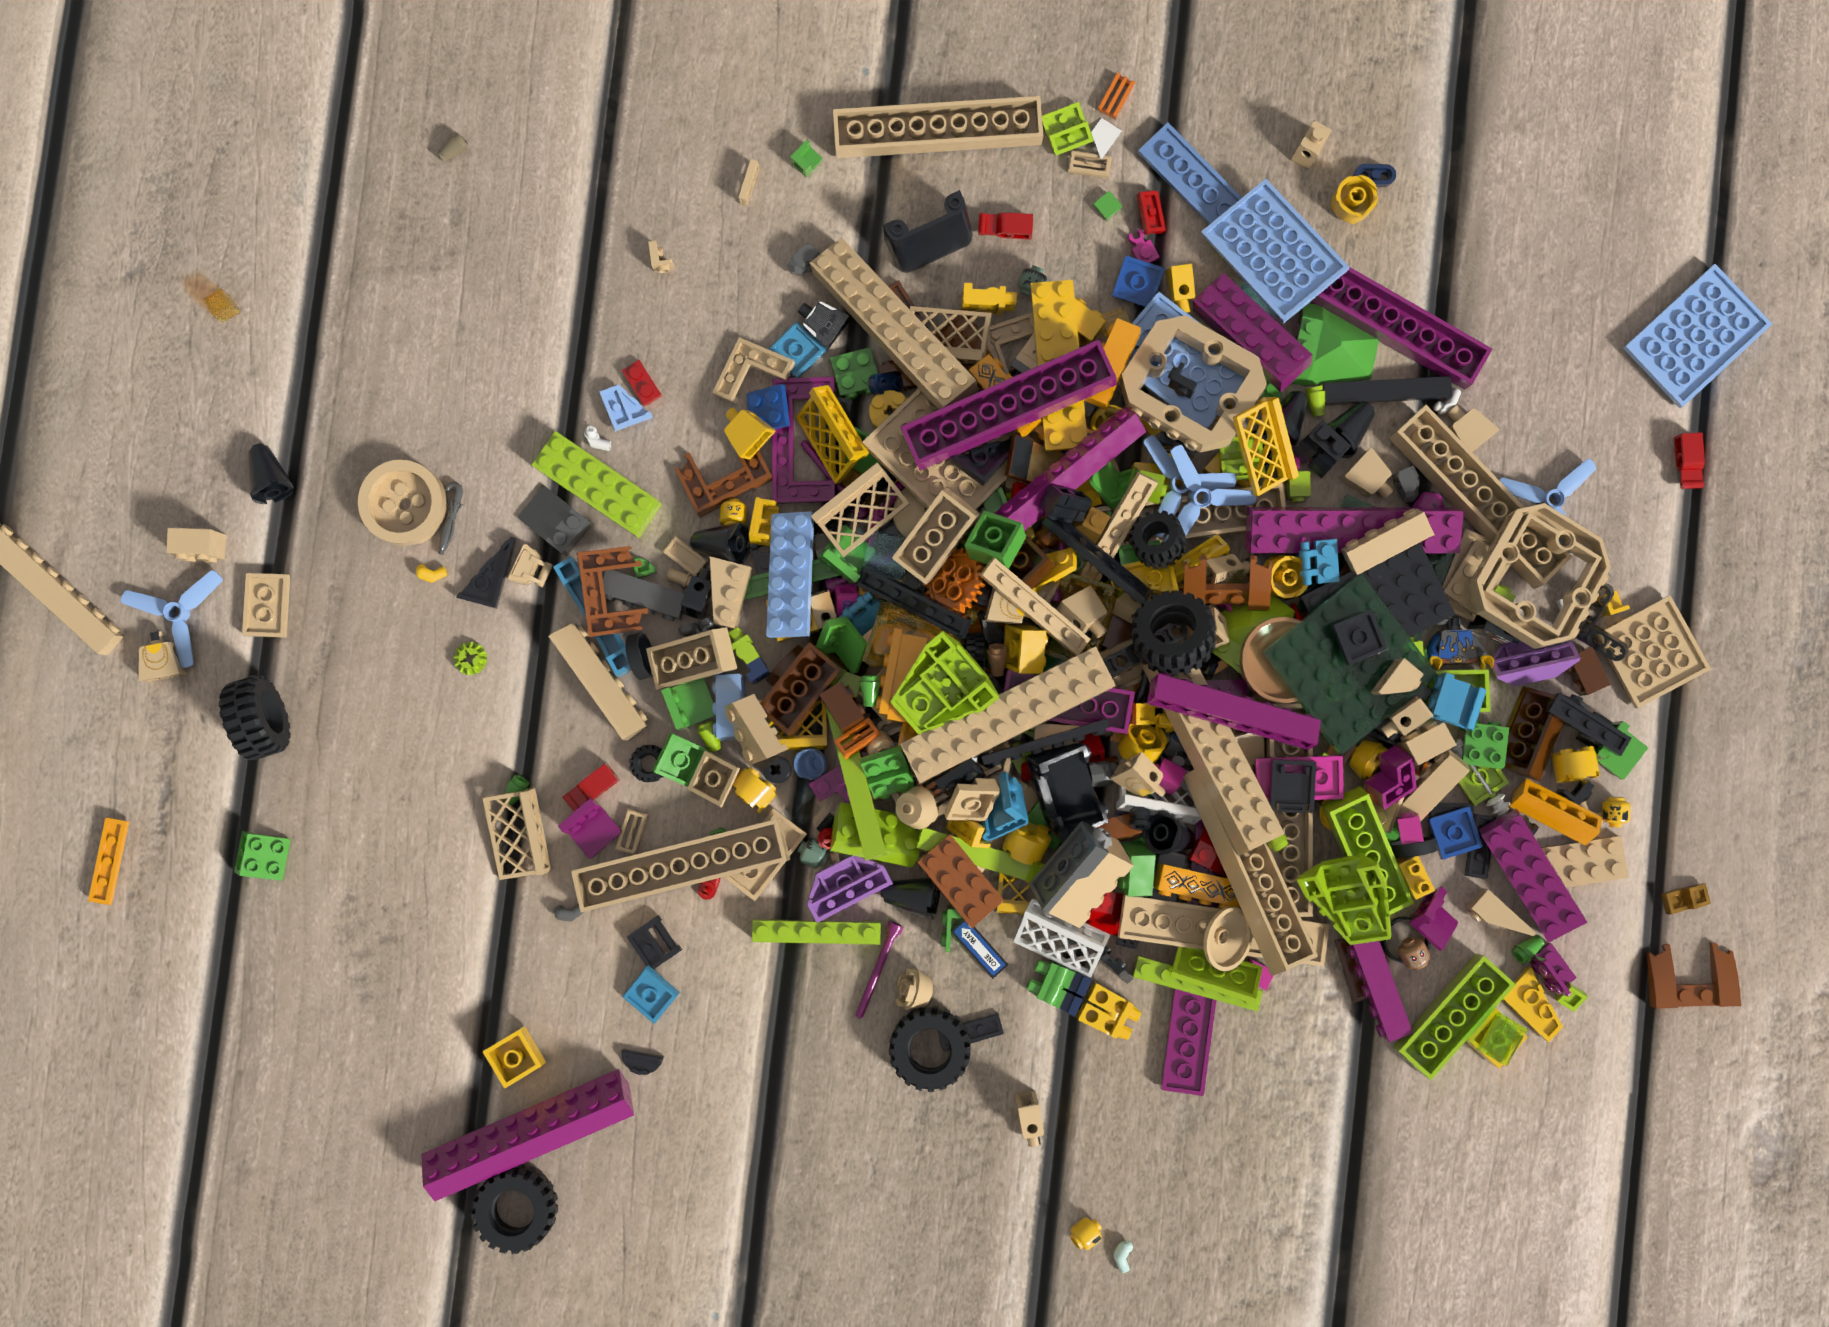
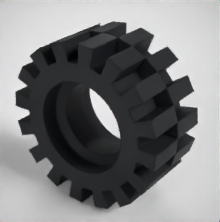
[965,633,984,671]
[629,745,664,783]

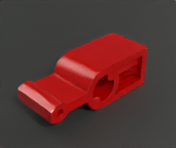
[978,212,1033,240]
[1674,433,1705,489]
[562,763,620,812]

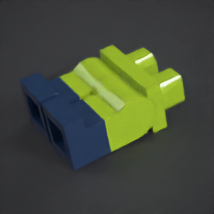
[729,627,771,685]

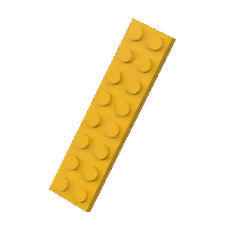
[1030,280,1087,452]

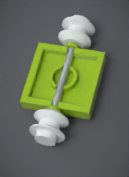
[1450,738,1510,815]

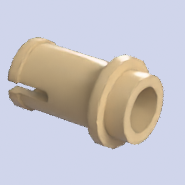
[666,568,692,589]

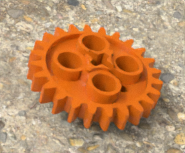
[924,547,986,613]

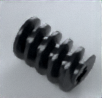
[762,756,792,783]

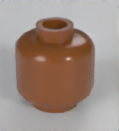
[1035,524,1059,550]

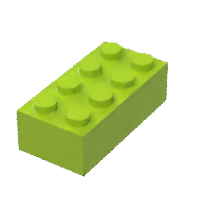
[830,802,921,867]

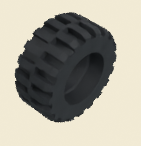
[1131,590,1216,676]
[219,675,291,760]
[889,1006,971,1092]
[471,1165,558,1254]

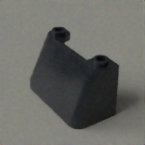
[883,190,973,273]
[1026,742,1109,842]

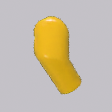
[415,564,448,583]

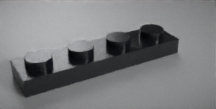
[1546,693,1632,756]

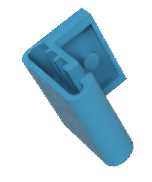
[1427,673,1486,731]
[980,771,1028,841]

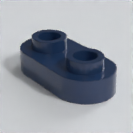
[1353,164,1396,187]
[868,373,903,395]

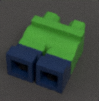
[1026,960,1092,1017]

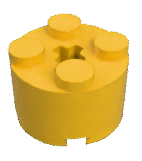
[1330,175,1378,224]
[869,390,907,429]
[1263,554,1308,598]
[1117,722,1167,764]
[1551,746,1600,783]
[730,766,776,814]
[1002,821,1051,865]

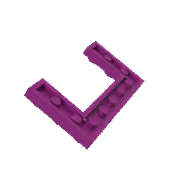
[772,377,836,504]

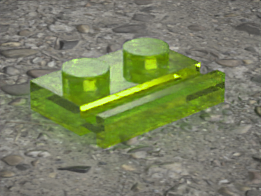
[1477,1012,1528,1067]

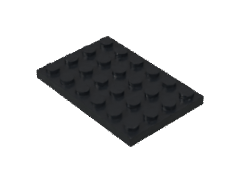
[1300,543,1455,671]

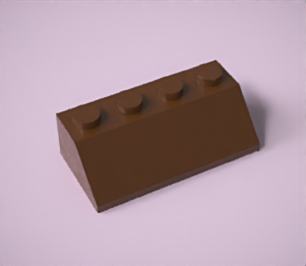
[760,642,847,735]
[1504,686,1564,781]

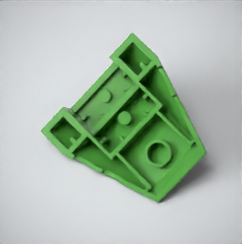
[1292,303,1379,386]

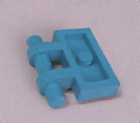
[1299,538,1339,585]
[838,591,892,636]

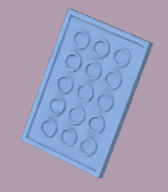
[1201,178,1349,324]
[1623,264,1772,408]
[1126,292,1245,428]

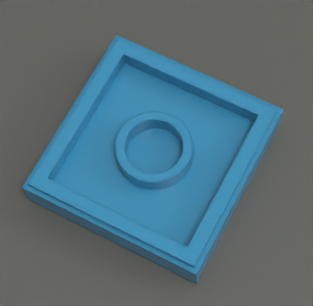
[768,321,826,378]
[622,965,681,1024]

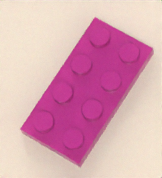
[1255,755,1344,801]

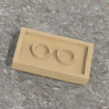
[1443,539,1511,615]
[242,573,290,638]

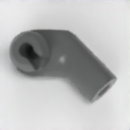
[553,903,584,922]

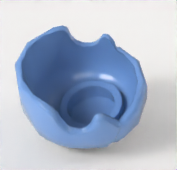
[793,748,827,780]

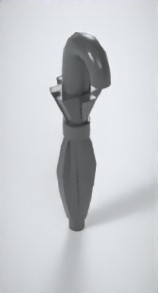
[438,482,463,555]

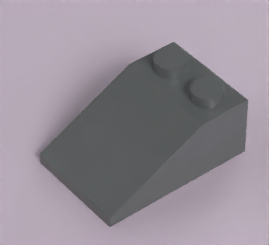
[518,485,593,557]

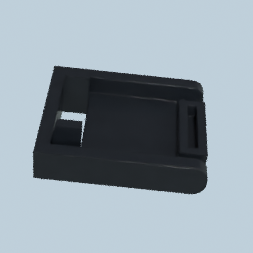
[1269,759,1317,813]

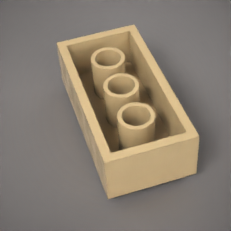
[892,488,981,585]
[646,627,737,690]

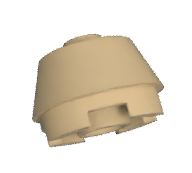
[896,786,939,829]
[896,968,933,1010]

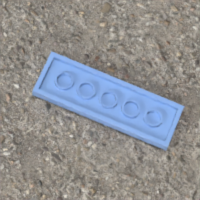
[766,511,814,638]

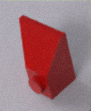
[1187,825,1226,878]
[1085,891,1126,936]

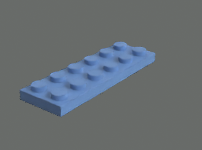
[1137,122,1242,225]

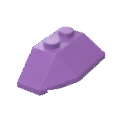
[1492,641,1580,686]
[807,855,893,923]

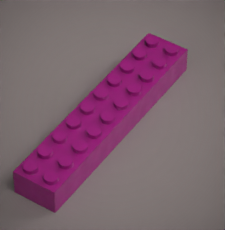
[1311,267,1492,390]
[901,340,1117,471]
[1245,507,1463,553]
[421,1069,634,1201]

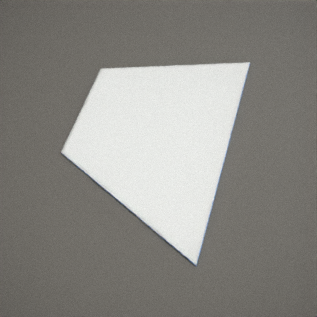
[1091,118,1122,160]

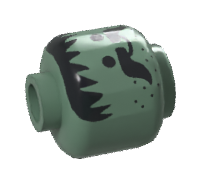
[1017,265,1048,297]
[797,838,830,869]

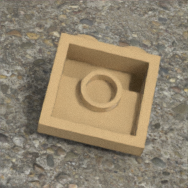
[944,778,1000,821]

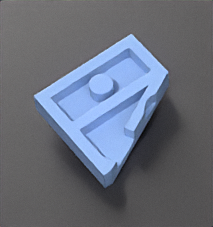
[599,385,653,432]

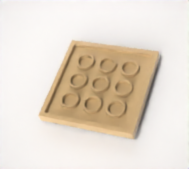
[1595,595,1711,708]

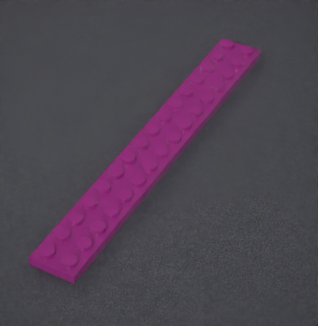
[1160,819,1228,1096]

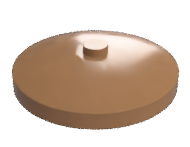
[1240,617,1325,703]

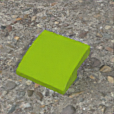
[1042,102,1094,156]
[1219,433,1265,480]

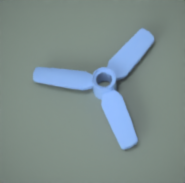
[1143,435,1236,537]
[1165,445,1257,541]
[1499,459,1596,553]
[121,570,223,668]

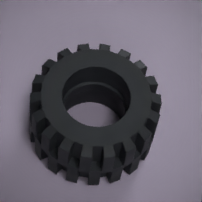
[1129,510,1187,569]

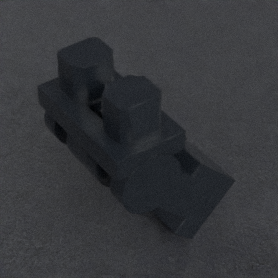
[1292,421,1351,478]

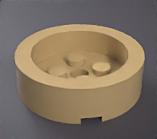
[358,460,448,546]

